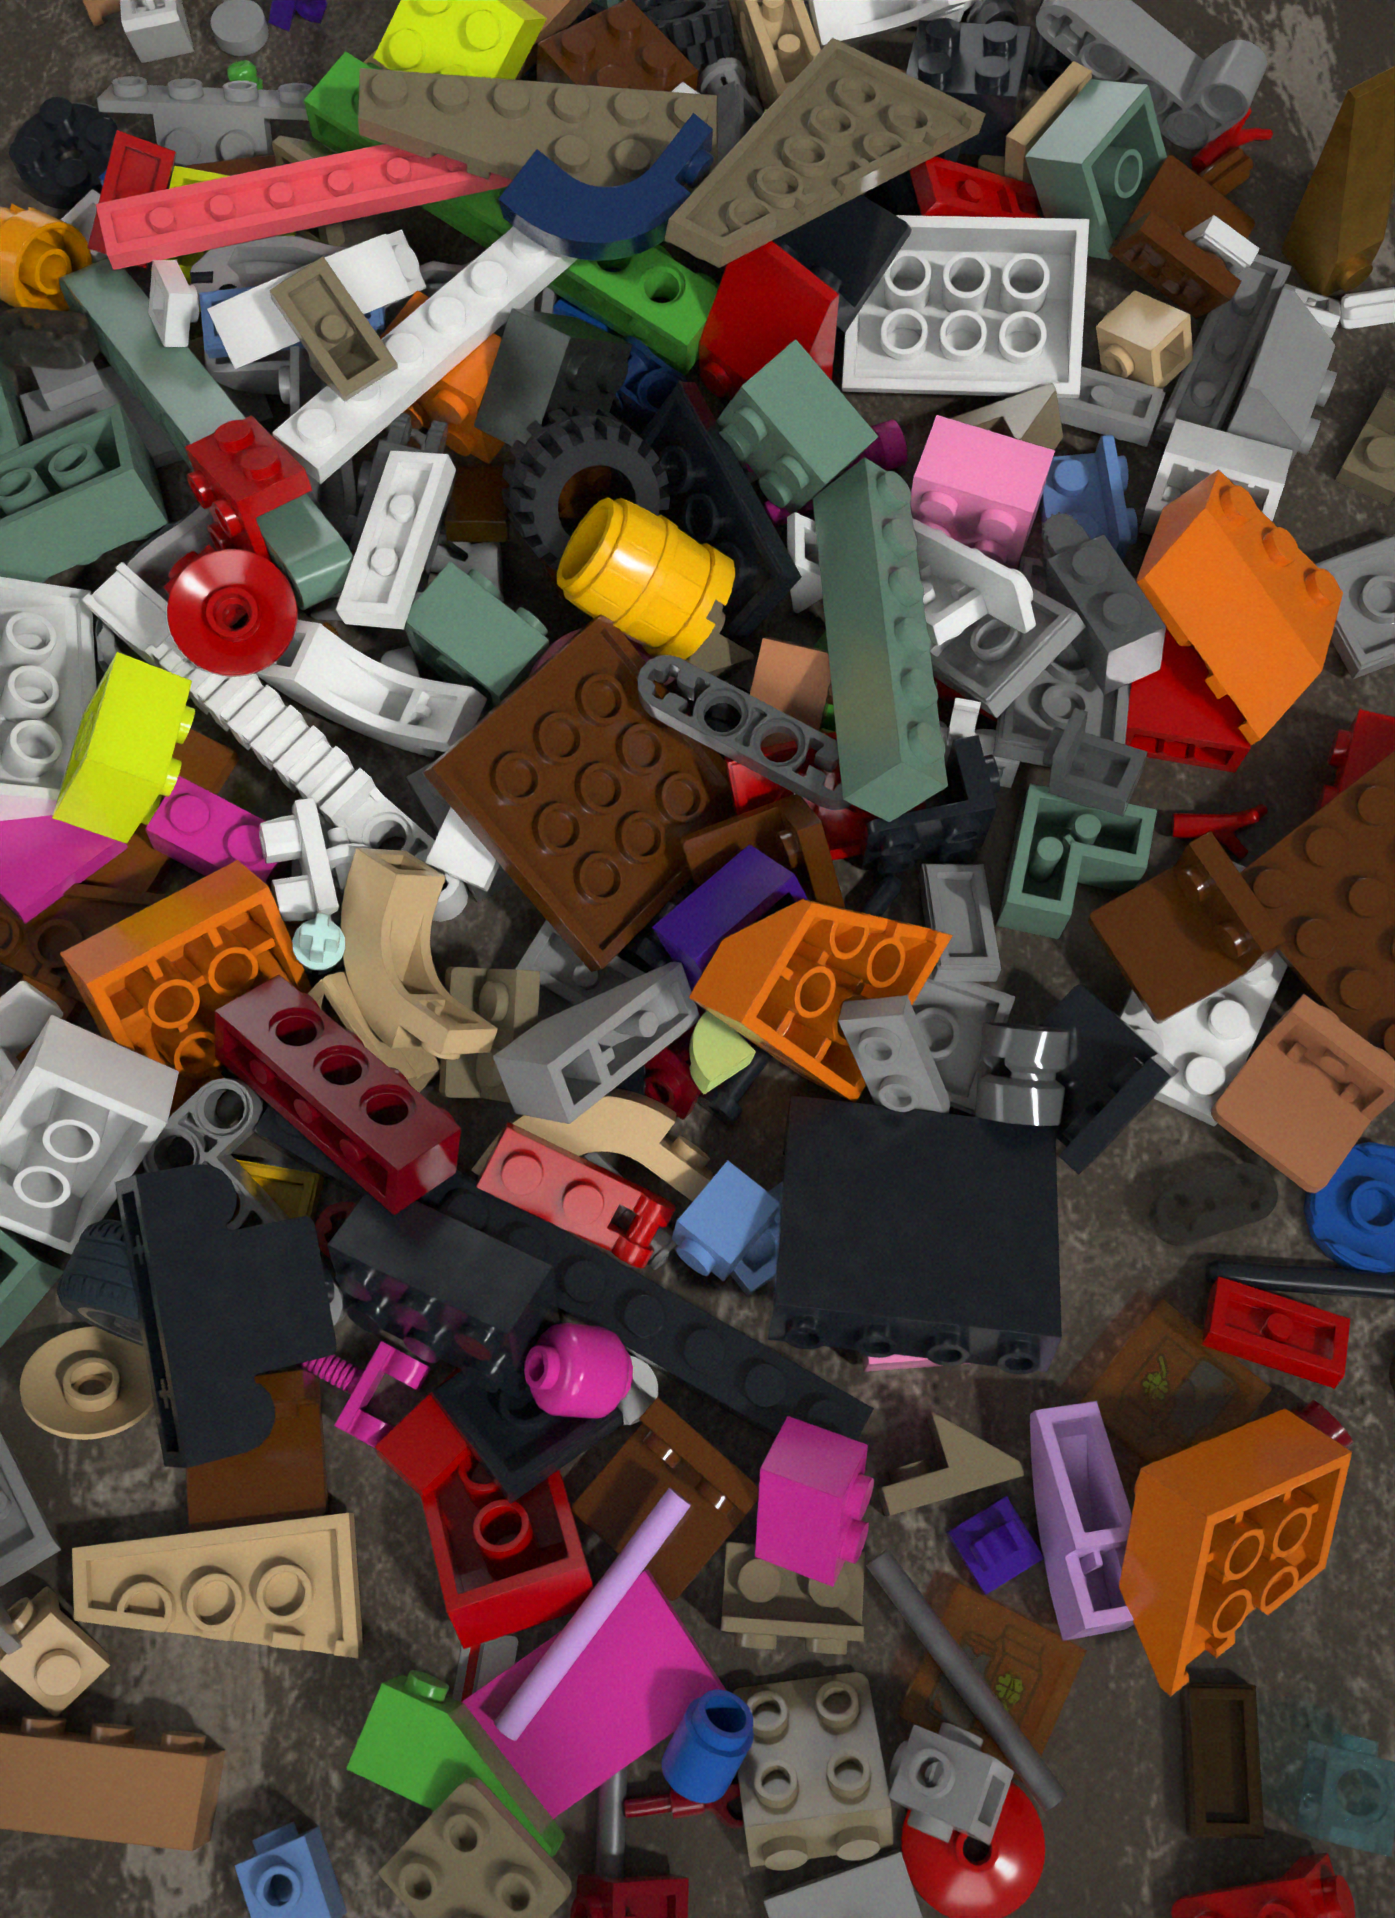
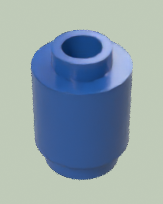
[661,1690,754,1803]

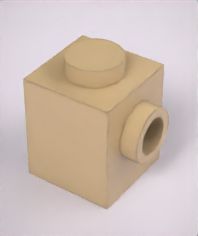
[1096,290,1194,389]

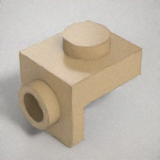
[0,1586,110,1718]

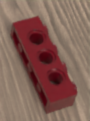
[215,975,461,1215]

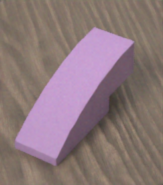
[1030,1401,1134,1641]

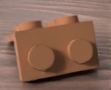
[1211,994,1395,1193]

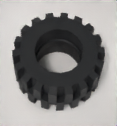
[501,406,670,571]

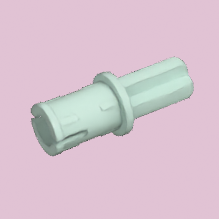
[292,913,345,975]

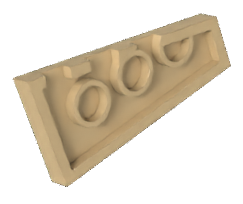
[72,1513,364,1658]

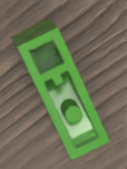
[346,1670,565,1858]

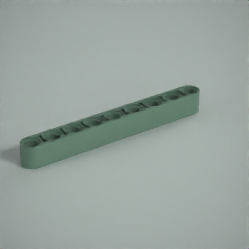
[59,258,354,610]

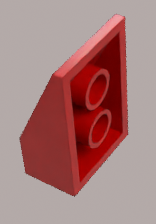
[699,241,839,401]
[421,1452,594,1649]

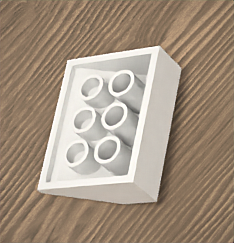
[842,215,1089,398]
[0,577,97,821]

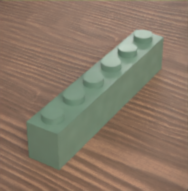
[813,457,948,822]

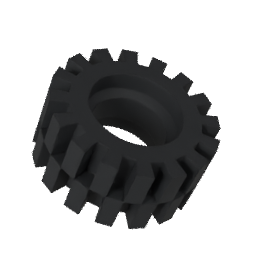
[643,0,737,69]

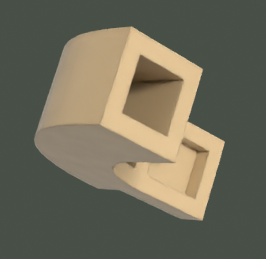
[341,848,498,1060]
[472,1088,713,1202]

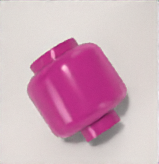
[524,1323,633,1419]

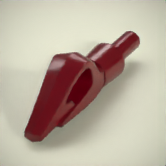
[624,1779,744,1829]

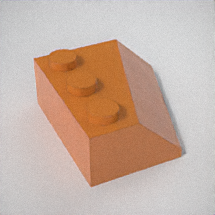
[1136,469,1343,745]
[60,860,312,1117]
[688,899,953,1103]
[1119,1408,1352,1696]

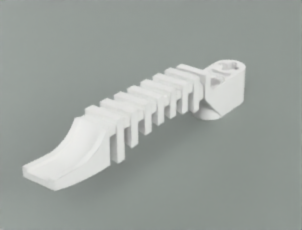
[82,562,469,922]

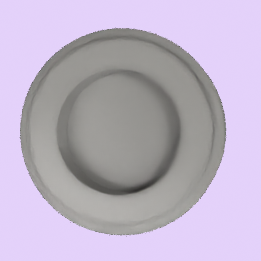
[211,0,269,56]

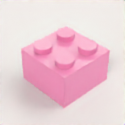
[910,415,1055,569]

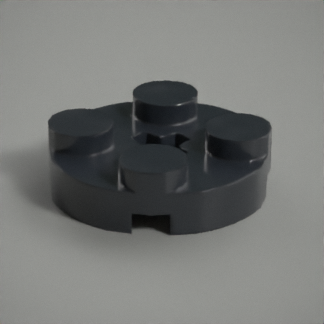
[9,97,119,210]

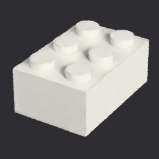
[0,1015,179,1255]

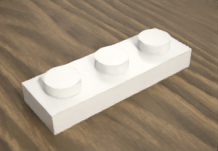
[336,450,456,630]

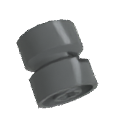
[975,1022,1070,1126]

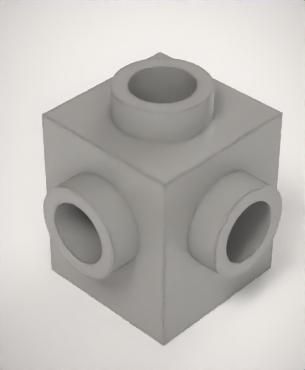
[888,1722,1014,1845]

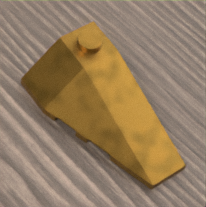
[1281,66,1395,296]

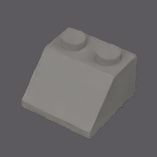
[1226,287,1337,469]

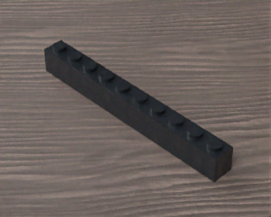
[253,1105,874,1441]

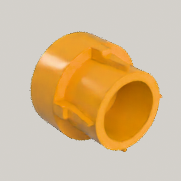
[0,203,92,320]

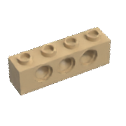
[728,0,821,110]

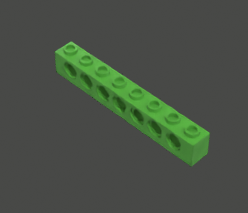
[304,51,719,376]

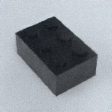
[327,1192,560,1399]

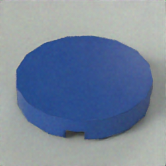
[1304,1142,1395,1273]

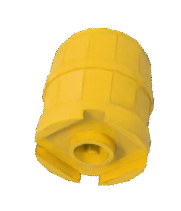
[557,497,735,660]

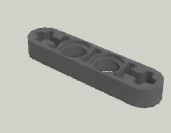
[637,655,853,810]

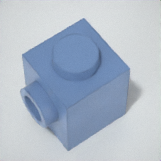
[671,1160,781,1281]
[235,1822,347,1918]

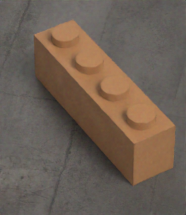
[0,1715,225,1851]

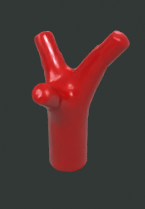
[1191,108,1273,173]
[1171,804,1268,859]

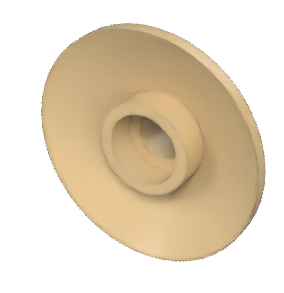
[20,1326,154,1440]

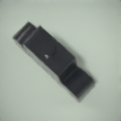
[115,1164,337,1468]

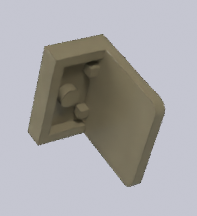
[733,1672,893,1871]
[378,1777,572,1918]

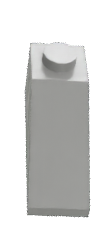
[493,962,700,1124]

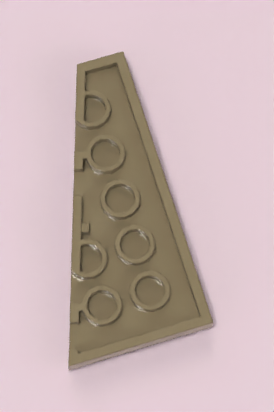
[665,38,986,268]

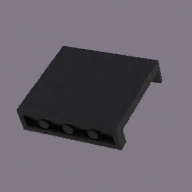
[768,1095,1062,1374]

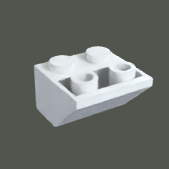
[1139,419,1293,536]

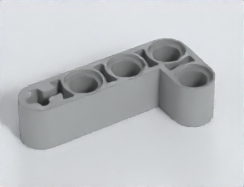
[1036,0,1267,149]
[142,1078,347,1326]

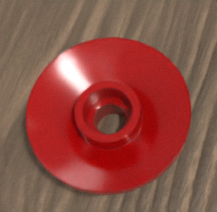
[167,549,298,677]
[901,1781,1045,1918]

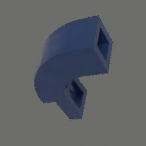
[498,113,714,261]

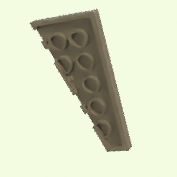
[358,68,718,242]

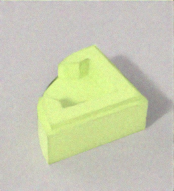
[689,1011,756,1094]

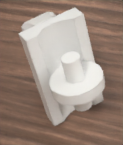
[259,798,370,922]

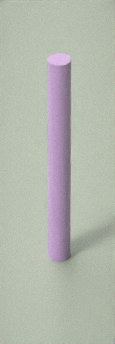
[494,1487,691,1741]

